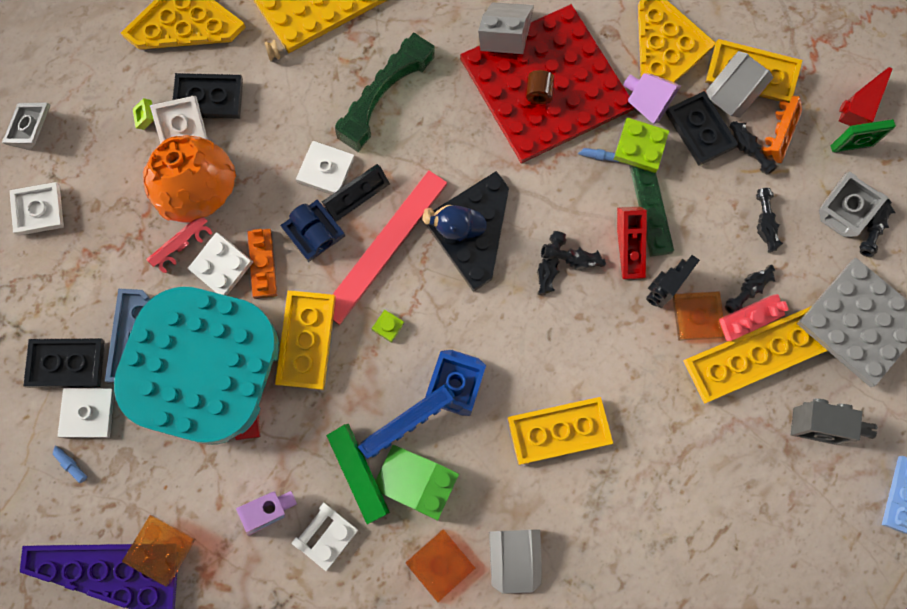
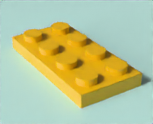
[705,39,803,103]
[275,290,336,390]
[507,397,613,465]

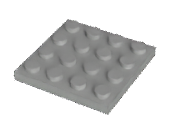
[797,258,907,388]

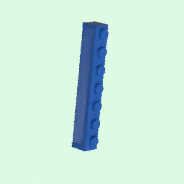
[358,383,455,459]

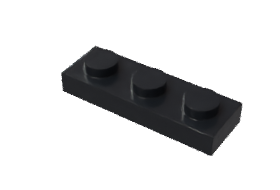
[322,164,390,222]

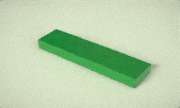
[326,424,390,525]

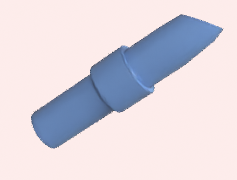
[578,148,619,162]
[53,445,87,483]

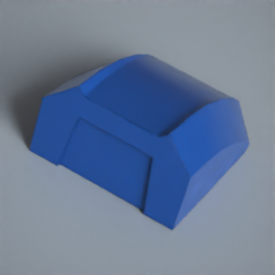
[425,350,486,416]

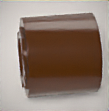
[526,70,554,104]

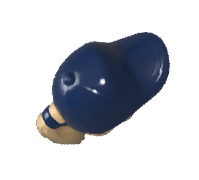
[422,205,487,241]

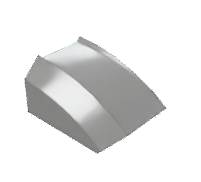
[706,51,773,118]
[819,171,888,237]
[489,529,542,594]

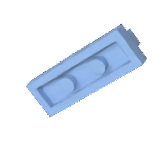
[882,456,907,534]

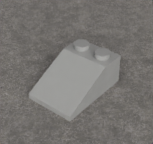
[478,2,534,54]

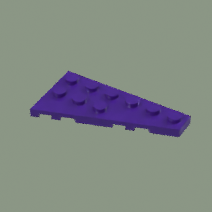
[20,543,179,609]

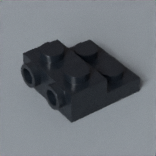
[646,255,700,308]

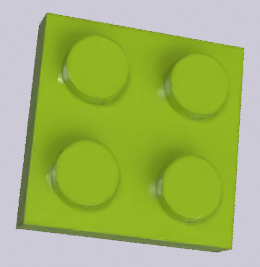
[613,117,669,173]

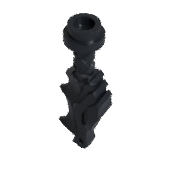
[729,121,778,175]
[756,188,783,253]
[859,199,896,257]
[537,231,567,295]
[541,243,606,270]
[725,265,775,314]

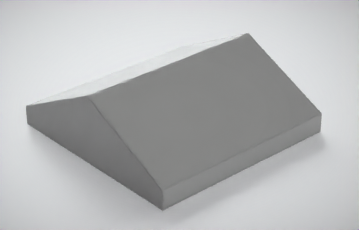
[2,103,51,150]

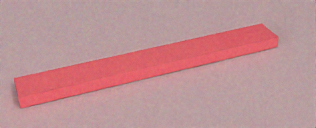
[332,170,447,326]

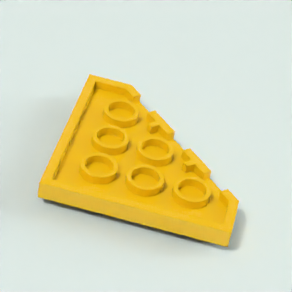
[121,0,246,50]
[638,0,716,83]

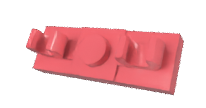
[146,217,212,273]
[719,294,789,341]

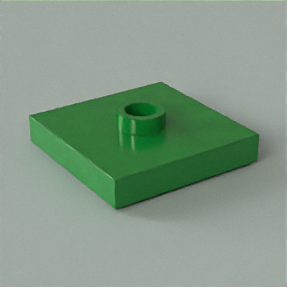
[830,119,896,153]

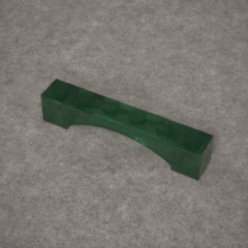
[335,32,435,152]

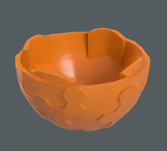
[143,135,237,222]

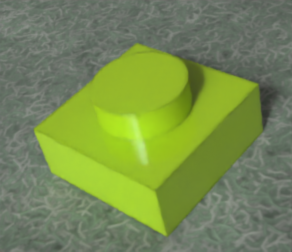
[133,98,154,130]
[371,309,404,343]

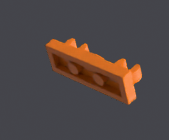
[761,96,802,163]
[248,229,277,299]

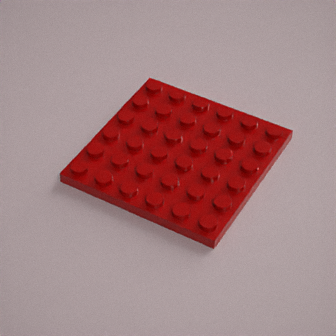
[460,4,635,164]

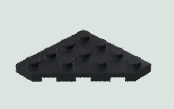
[422,171,509,292]

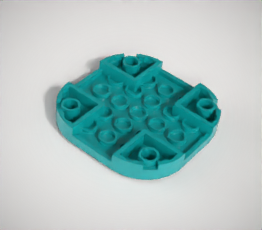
[114,287,279,445]

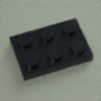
[172,73,243,119]
[665,91,739,166]
[23,338,105,388]

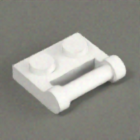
[292,502,358,571]

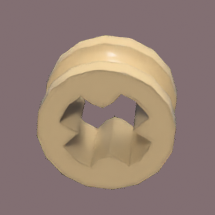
[265,39,281,62]

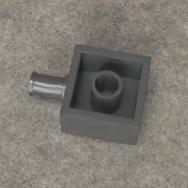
[790,399,878,445]

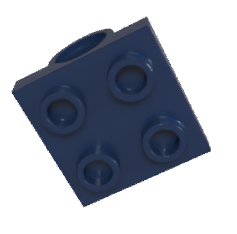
[280,199,345,263]

